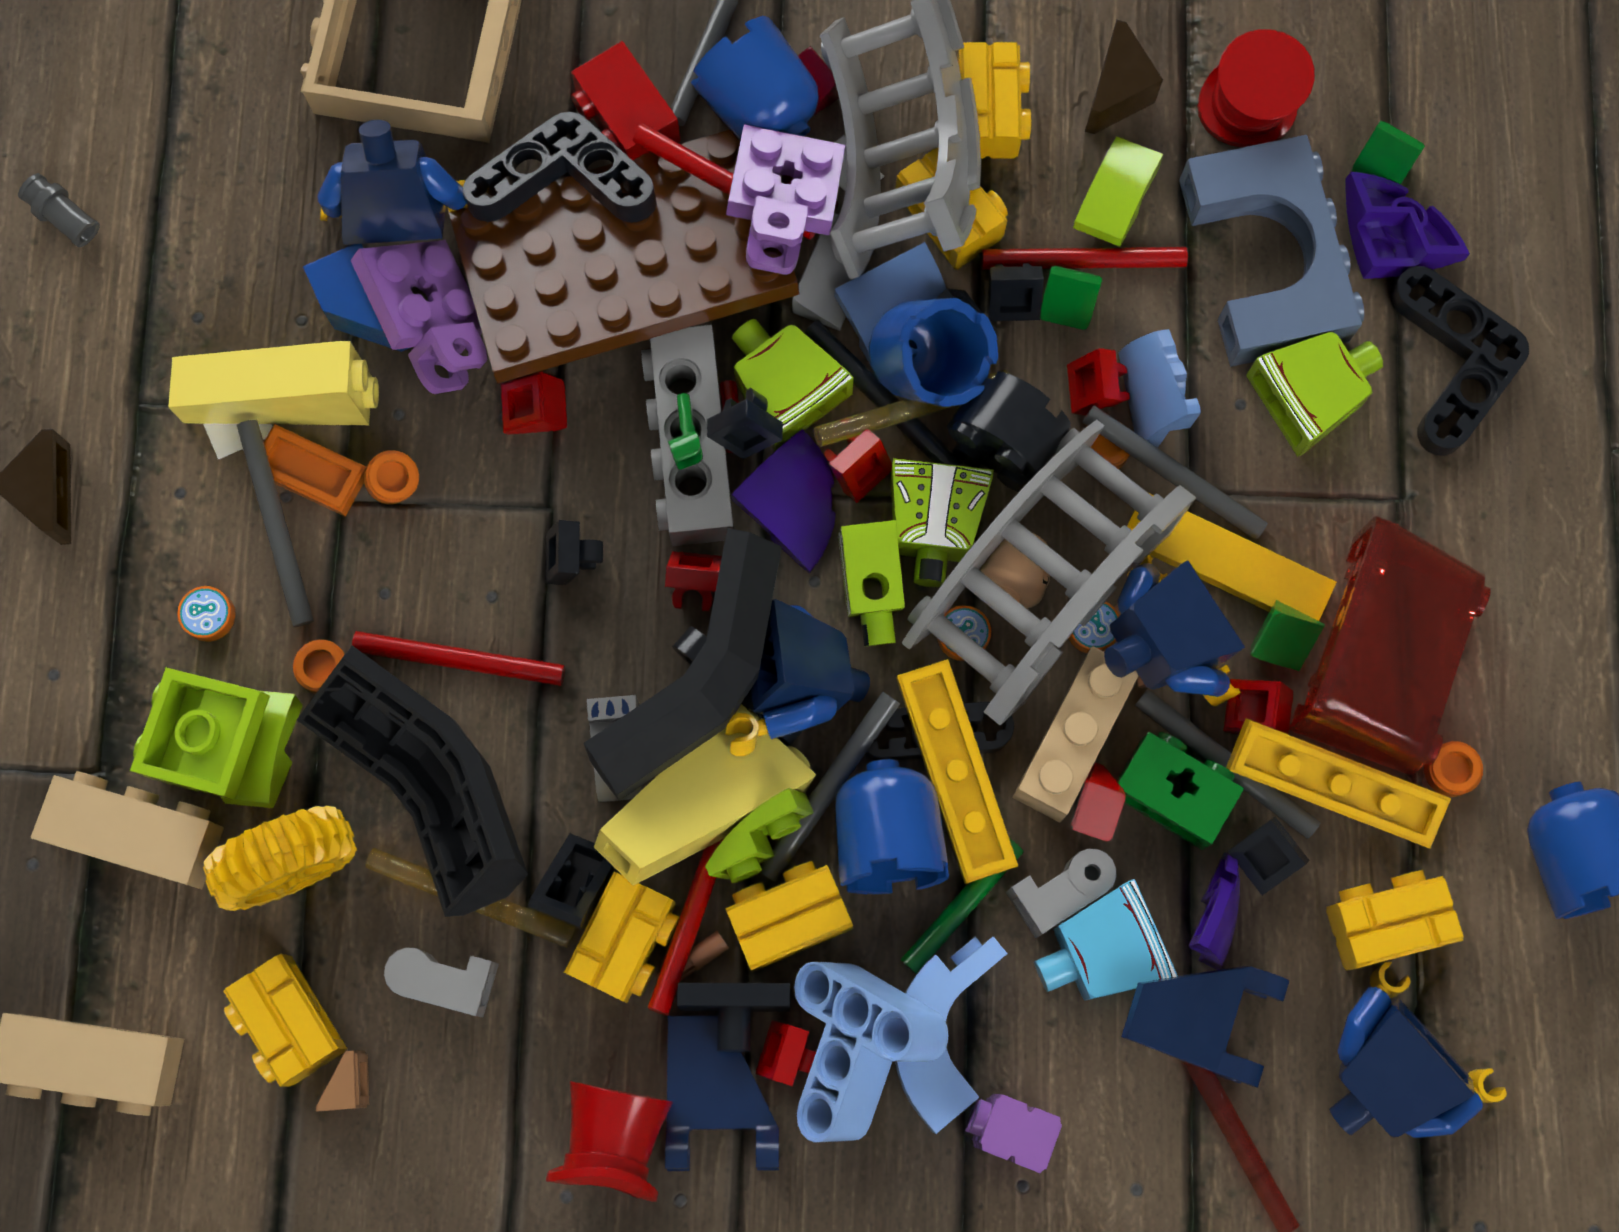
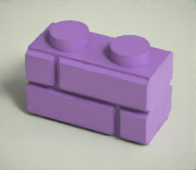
[965,1094,1062,1173]

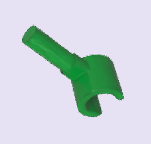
[668,393,703,470]

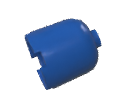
[691,16,818,141]
[868,298,998,407]
[835,759,949,894]
[1527,781,1619,919]

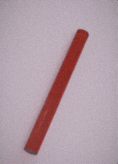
[1183,1061,1300,1232]

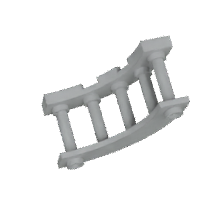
[820,0,981,279]
[902,419,1196,725]

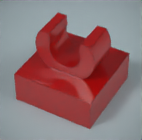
[1067,348,1130,415]
[824,429,892,503]
[665,551,722,611]
[755,1020,816,1086]

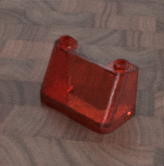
[1289,516,1491,775]

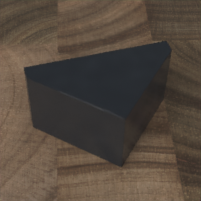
[528,833,614,931]

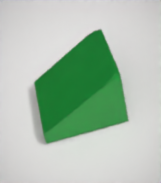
[1351,120,1425,185]
[1040,265,1102,330]
[1250,600,1325,671]

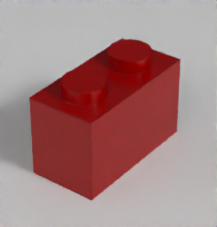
[571,40,681,160]

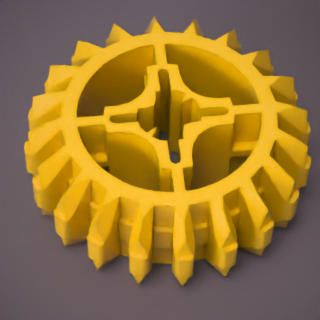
[203,806,357,911]

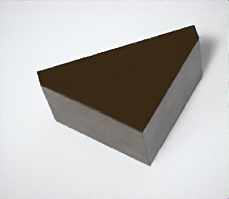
[1085,19,1163,134]
[0,429,71,545]

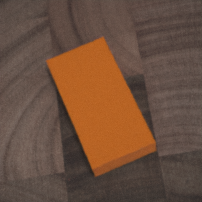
[264,424,366,517]

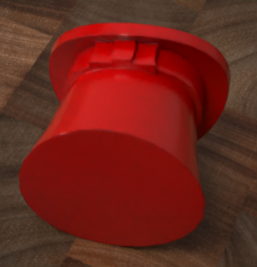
[1197,29,1315,148]
[545,1081,673,1202]

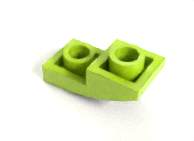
[1073,136,1163,246]
[221,691,303,808]
[705,788,814,883]

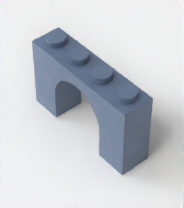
[1179,135,1364,367]

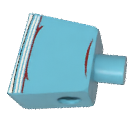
[1034,879,1178,1001]

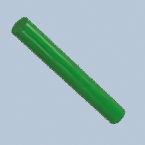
[900,838,1024,975]

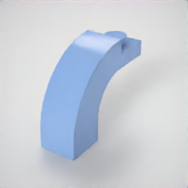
[895,936,1008,1134]

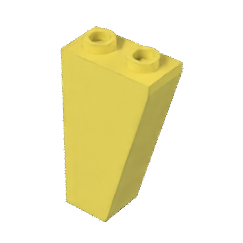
[168,341,379,426]
[594,704,816,886]

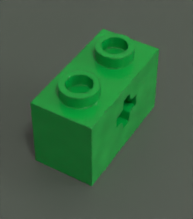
[1116,732,1244,850]

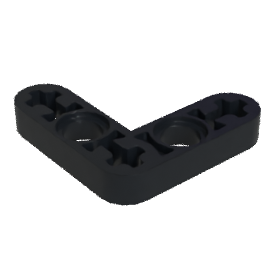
[463,112,657,223]
[1391,266,1529,456]

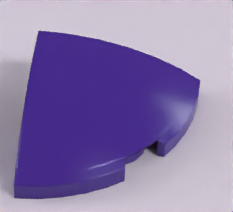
[1345,172,1470,279]
[731,429,836,574]
[1188,852,1240,970]

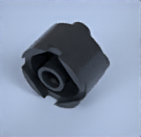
[947,371,1071,492]

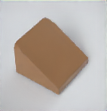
[316,1050,370,1112]

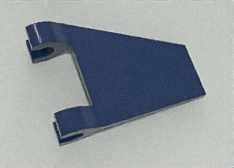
[1121,966,1290,1088]
[665,1016,779,1172]

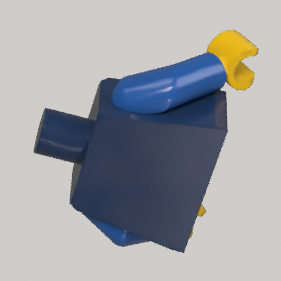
[317,120,468,245]
[1104,554,1245,706]
[725,599,870,756]
[1329,961,1507,1138]

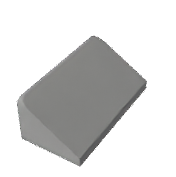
[792,213,874,331]

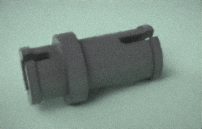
[18,173,100,247]

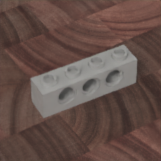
[641,325,734,546]

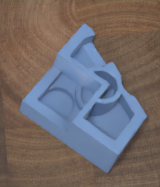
[834,242,947,364]
[1118,329,1201,447]

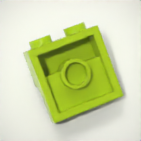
[130,667,270,800]

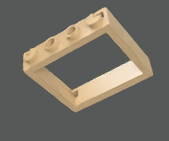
[300,0,522,143]

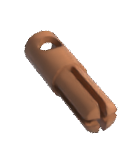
[657,931,729,981]

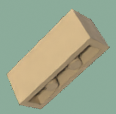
[1012,646,1139,823]
[31,771,224,889]
[0,1013,184,1116]

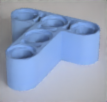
[794,962,949,1143]

